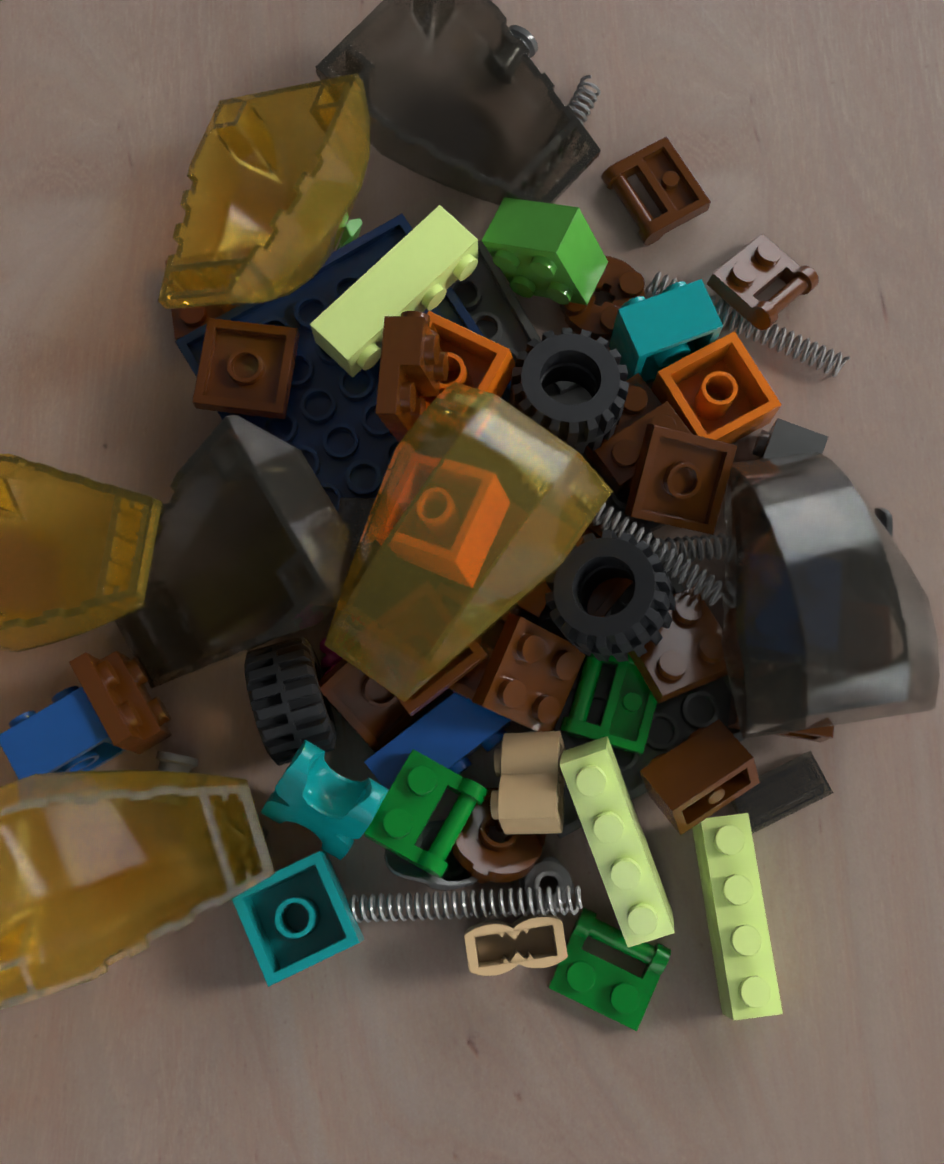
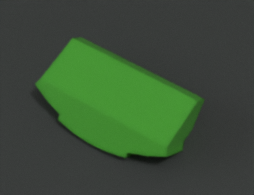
[337,218,363,250]

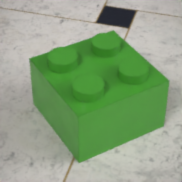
[482,197,608,305]

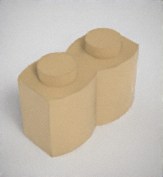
[490,731,565,834]
[464,913,568,976]

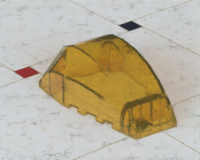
[158,73,370,309]
[324,382,613,702]
[0,454,162,652]
[0,770,275,1011]

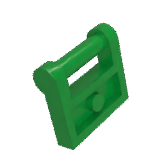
[559,653,657,755]
[364,749,488,878]
[548,907,671,1031]

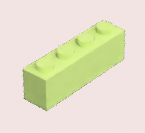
[310,205,478,378]
[559,736,675,948]
[692,813,783,1021]

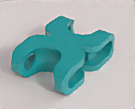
[261,740,389,860]

